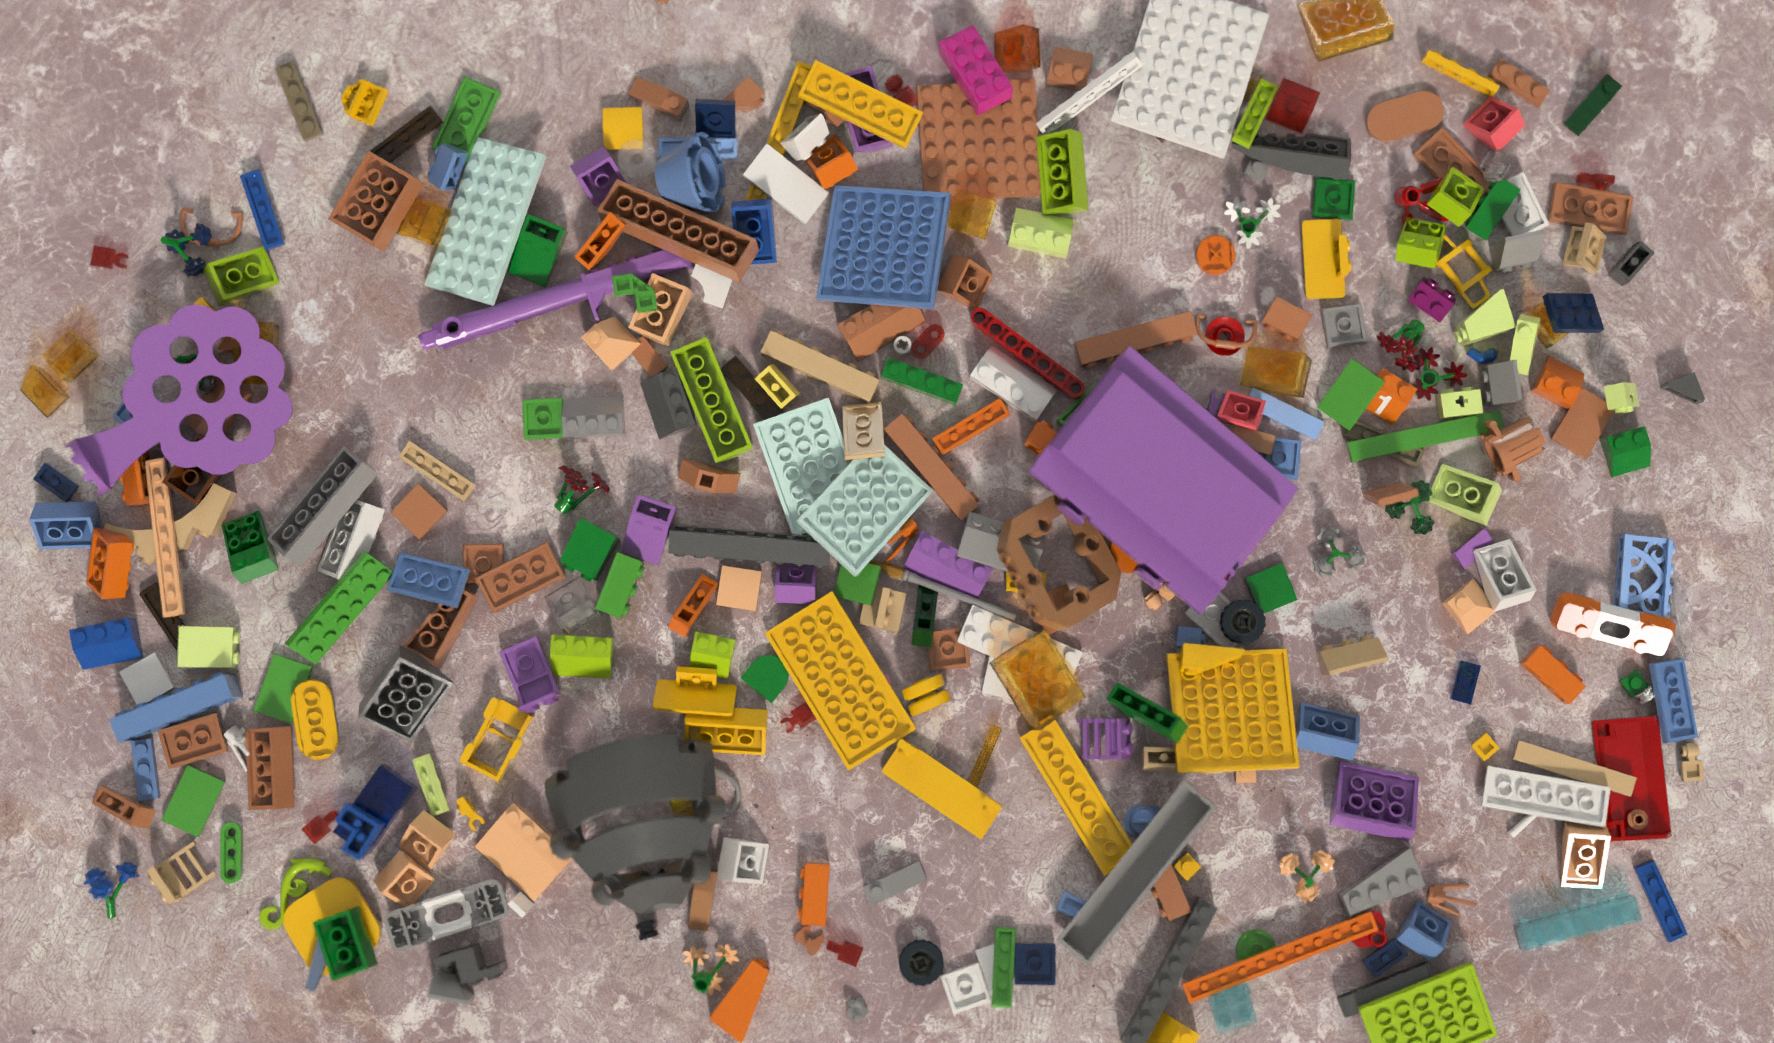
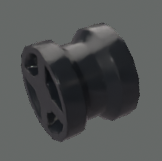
[635,919,659,940]

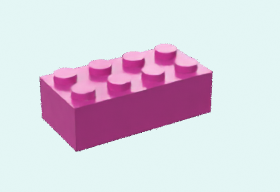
[939,25,1013,116]

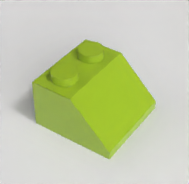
[1427,166,1484,227]
[689,632,737,679]

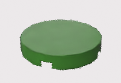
[1236,929,1276,960]

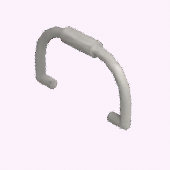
[715,766,741,816]

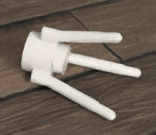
[224,725,250,772]

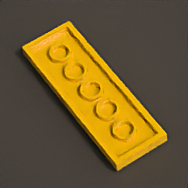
[798,60,923,149]

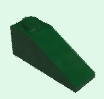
[1563,74,1622,136]
[911,585,938,648]

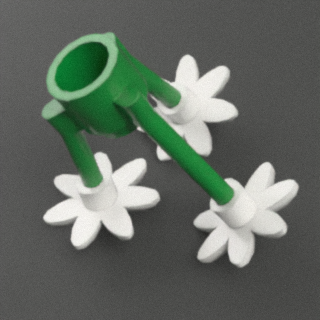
[1224,197,1280,249]

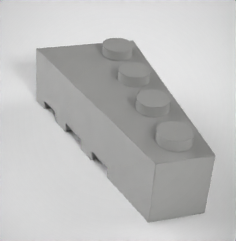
[1338,846,1426,915]

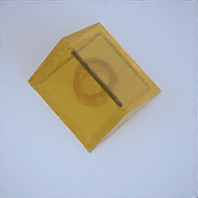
[20,365,70,418]

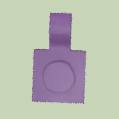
[1207,390,1226,420]

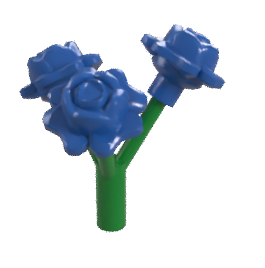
[83,862,140,919]

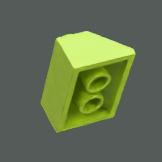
[550,635,614,679]

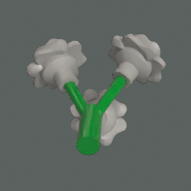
[1312,525,1366,577]

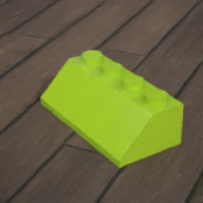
[1036,129,1089,215]

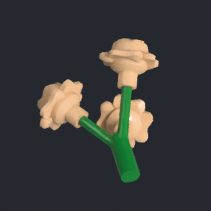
[1279,850,1335,902]

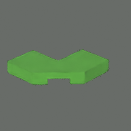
[612,273,658,313]

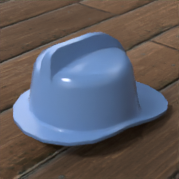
[1124,805,1161,837]

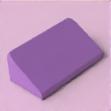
[1451,528,1495,569]

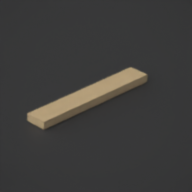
[1512,740,1637,797]

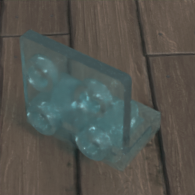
[1208,983,1257,1033]

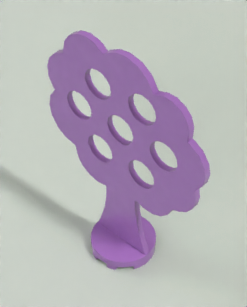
[65,304,293,496]

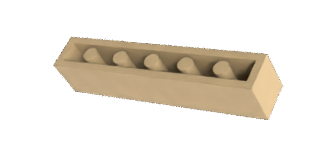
[761,330,880,403]

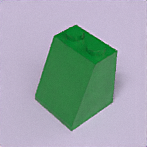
[560,517,620,582]

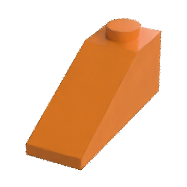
[574,211,626,270]
[668,573,719,638]

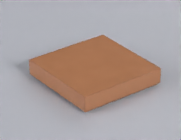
[390,484,448,540]
[463,544,504,585]
[928,627,970,671]

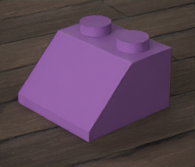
[570,146,626,206]
[775,563,817,604]

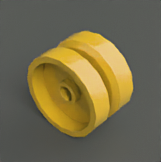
[901,674,952,717]

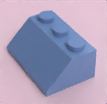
[29,501,100,549]
[1295,702,1360,760]

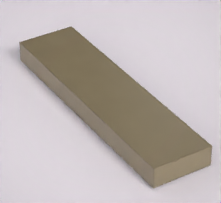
[1343,420,1425,468]

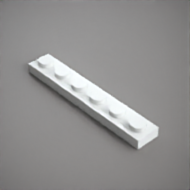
[1036,52,1143,135]

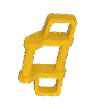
[1436,235,1493,309]

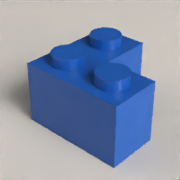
[334,803,385,861]

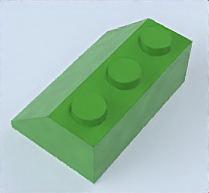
[595,552,645,619]

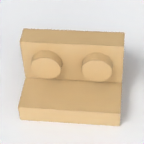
[1562,223,1607,274]
[859,587,907,632]

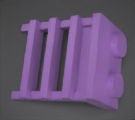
[1076,718,1133,759]

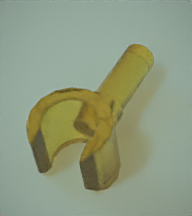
[1243,72,1262,101]

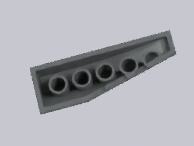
[1231,133,1351,180]

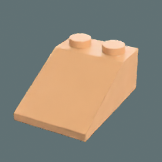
[1560,822,1611,889]

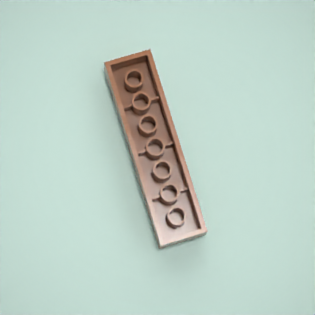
[597,179,759,283]

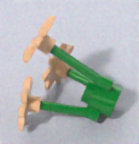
[683,944,739,995]

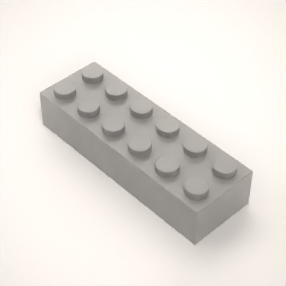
[267,446,378,568]

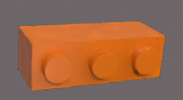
[1520,645,1586,704]
[798,862,830,926]

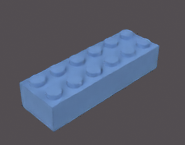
[109,672,243,742]

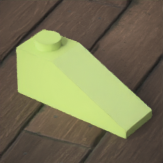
[1510,314,1541,376]

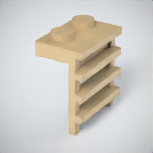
[147,841,217,904]

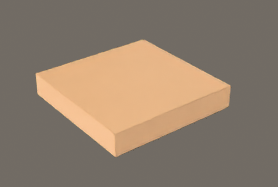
[716,565,762,611]

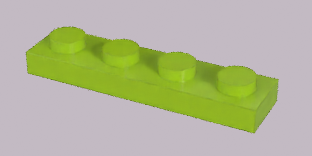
[1231,78,1279,149]

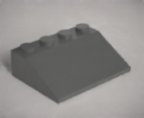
[358,645,453,743]

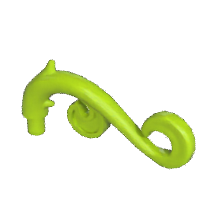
[259,858,333,930]

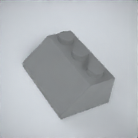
[562,396,626,439]

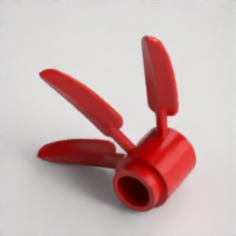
[1394,177,1448,227]

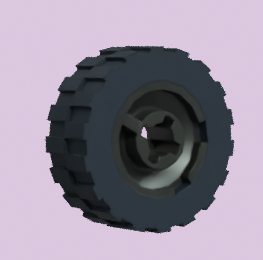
[1220,600,1266,644]
[899,939,944,986]

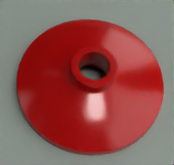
[1205,316,1245,356]

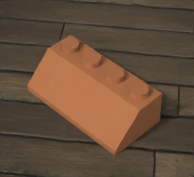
[837,305,926,362]
[245,726,295,810]

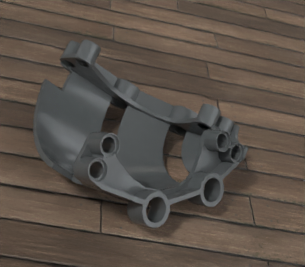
[545,734,726,915]

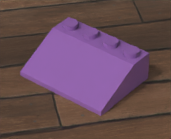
[1329,761,1419,842]

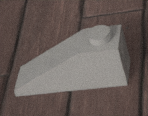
[863,861,927,906]

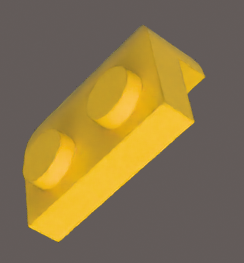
[341,79,389,127]

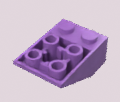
[620,494,678,565]

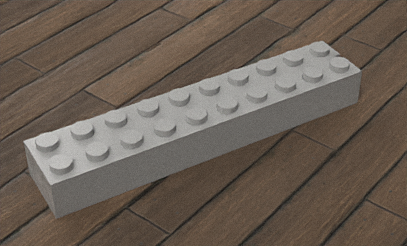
[1057,779,1217,966]

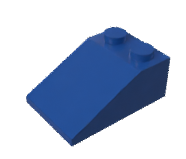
[731,198,777,265]

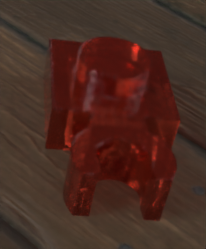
[1576,172,1615,190]
[90,246,129,269]
[781,702,816,733]

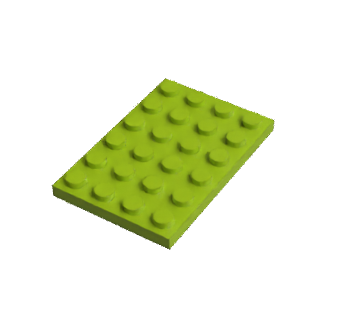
[1357,962,1497,1043]

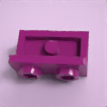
[1408,277,1456,323]

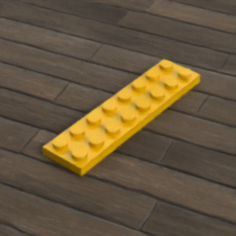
[1019,717,1132,876]

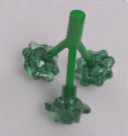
[1385,480,1435,535]

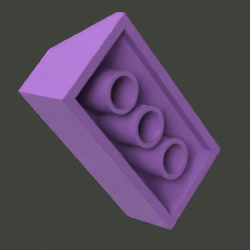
[844,66,893,152]
[903,531,993,598]

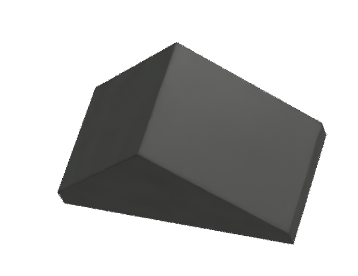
[1660,372,1705,404]

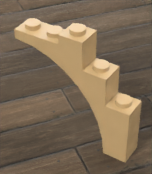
[103,483,237,565]

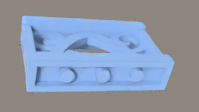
[1614,534,1675,618]

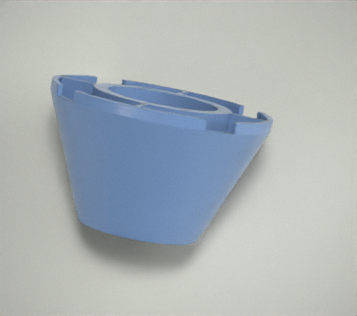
[655,132,726,213]

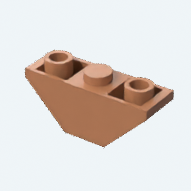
[678,458,741,493]

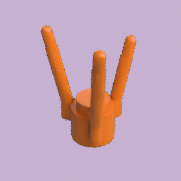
[885,517,919,563]

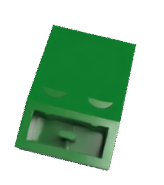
[508,214,568,288]
[222,510,279,584]

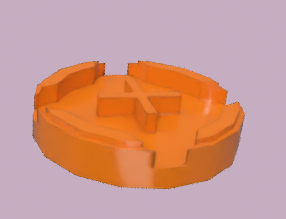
[1195,235,1236,275]

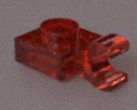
[302,810,338,845]
[826,940,863,967]

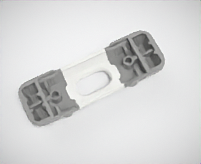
[384,879,509,951]

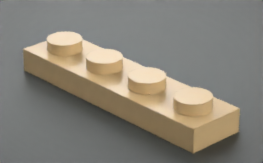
[398,440,476,502]

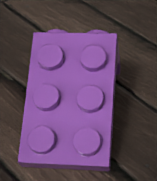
[499,636,562,713]

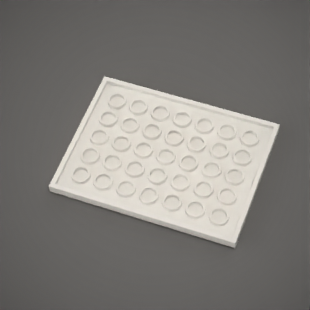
[1111,0,1269,159]

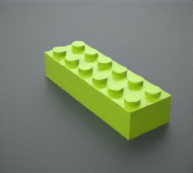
[670,337,754,465]

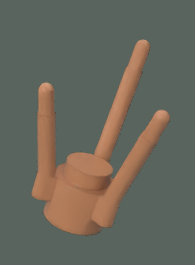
[1426,884,1477,916]

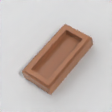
[632,336,668,377]

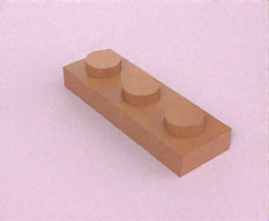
[1488,58,1550,108]

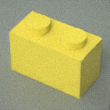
[755,364,800,409]

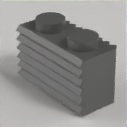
[1608,241,1655,286]

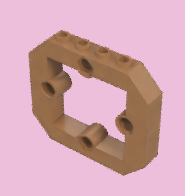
[997,494,1121,631]

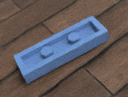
[131,738,161,801]

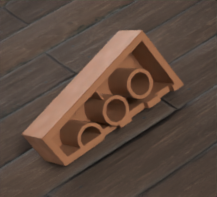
[402,589,479,667]

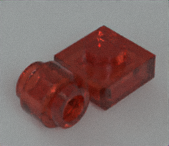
[884,74,918,107]

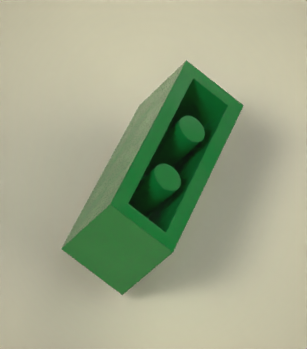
[1465,176,1521,241]

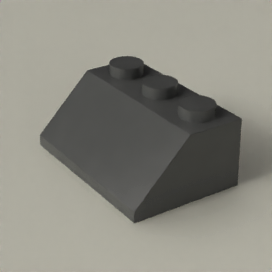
[640,368,697,440]

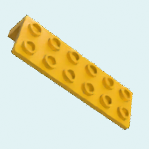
[882,738,1004,839]

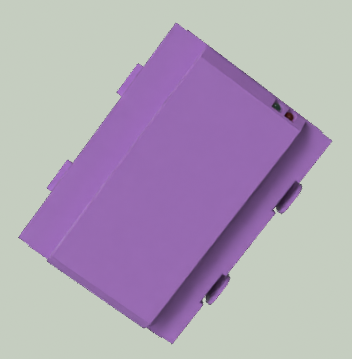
[1028,346,1299,614]

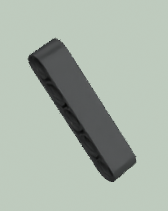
[1337,961,1434,1017]

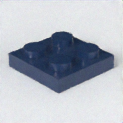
[695,99,736,138]
[1014,943,1056,985]

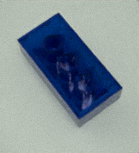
[333,764,418,855]

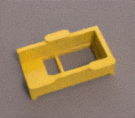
[460,698,535,782]

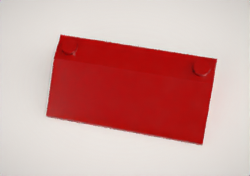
[1592,715,1672,841]

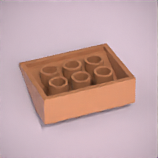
[328,151,424,252]

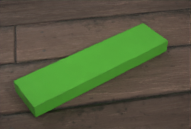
[991,927,1016,1009]

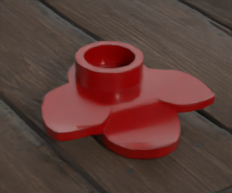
[1352,910,1388,948]

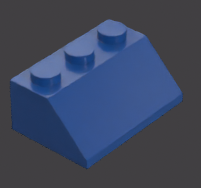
[69,618,143,670]

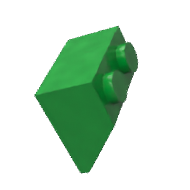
[1599,426,1651,477]

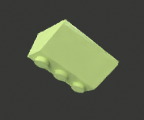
[1008,208,1074,259]

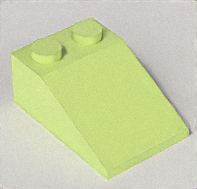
[1426,464,1502,526]

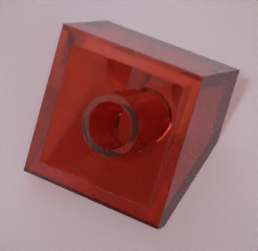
[1265,78,1320,134]

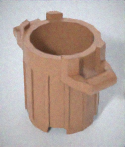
[1479,417,1546,482]

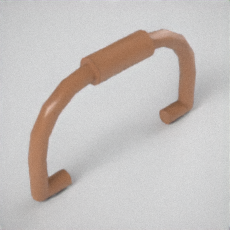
[180,208,243,247]
[1195,314,1257,349]

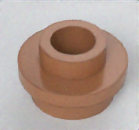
[1627,809,1648,830]

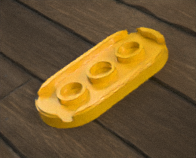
[291,679,339,760]

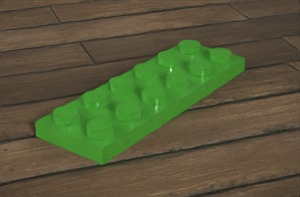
[285,550,393,665]

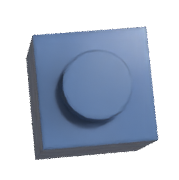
[1174,626,1205,647]

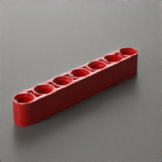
[970,308,1085,399]

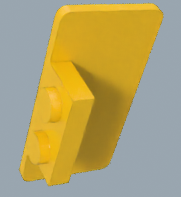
[1301,219,1351,299]
[653,666,737,716]

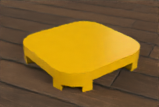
[283,877,383,975]

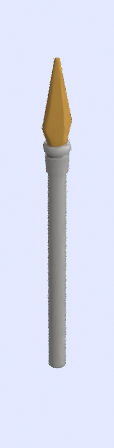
[869,561,1017,621]

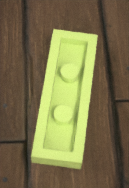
[412,753,449,816]

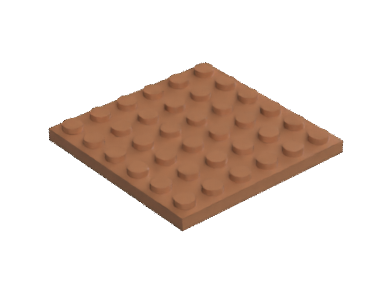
[917,78,1041,202]

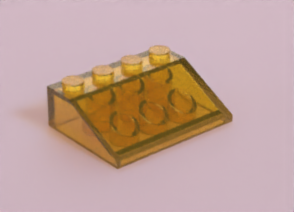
[1298,0,1394,62]
[990,629,1086,731]

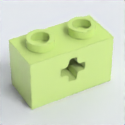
[1604,382,1640,414]
[1436,387,1483,420]

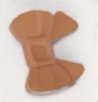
[793,926,824,956]

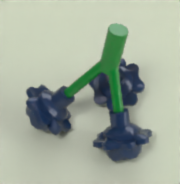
[161,223,212,277]

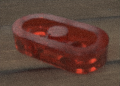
[911,324,945,359]

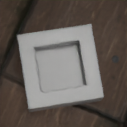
[1244,157,1270,183]

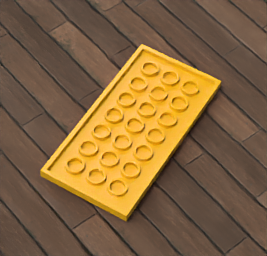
[764,591,917,771]

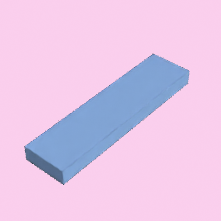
[658,138,738,159]
[1248,387,1325,440]

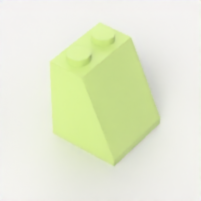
[1454,289,1516,347]
[178,626,240,668]

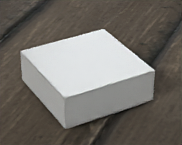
[508,892,535,918]

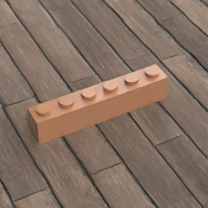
[1074,311,1197,369]
[884,414,980,522]

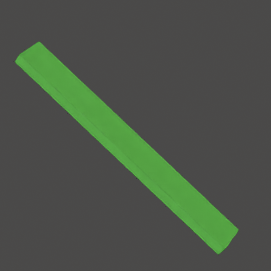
[1346,410,1505,463]

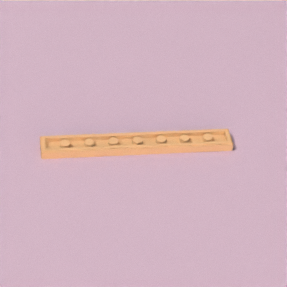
[145,457,185,618]

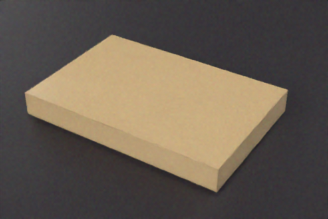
[842,402,885,460]

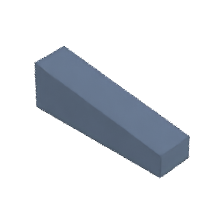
[305,939,326,992]

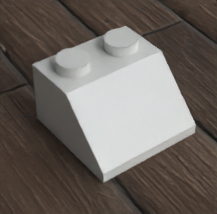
[781,113,830,161]
[717,837,769,884]

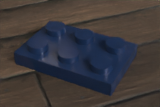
[1542,293,1604,333]

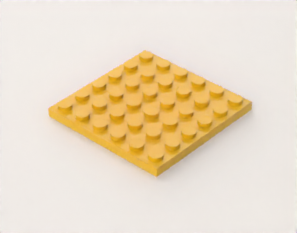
[1166,649,1299,774]

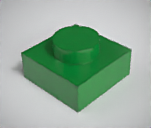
[1619,670,1649,698]

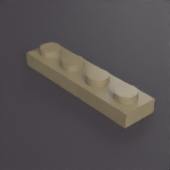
[275,61,323,142]

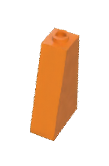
[709,957,770,1043]

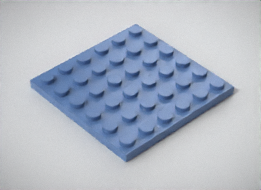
[816,185,951,309]

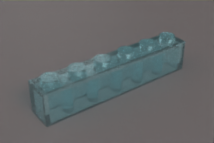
[1513,893,1642,950]

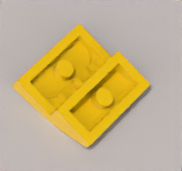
[603,107,644,150]

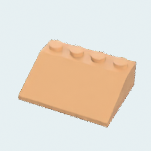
[475,802,573,901]

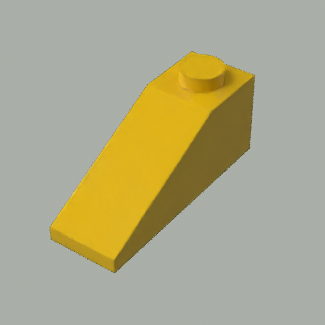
[1179,643,1244,675]

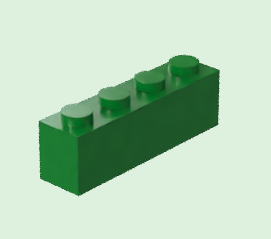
[881,357,963,406]
[1106,682,1188,744]

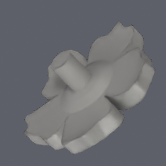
[845,998,868,1023]

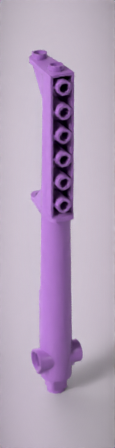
[418,250,695,350]

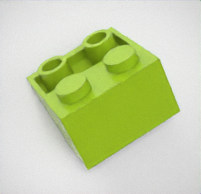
[1395,218,1446,269]

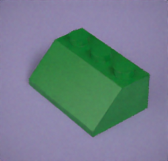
[313,906,378,981]

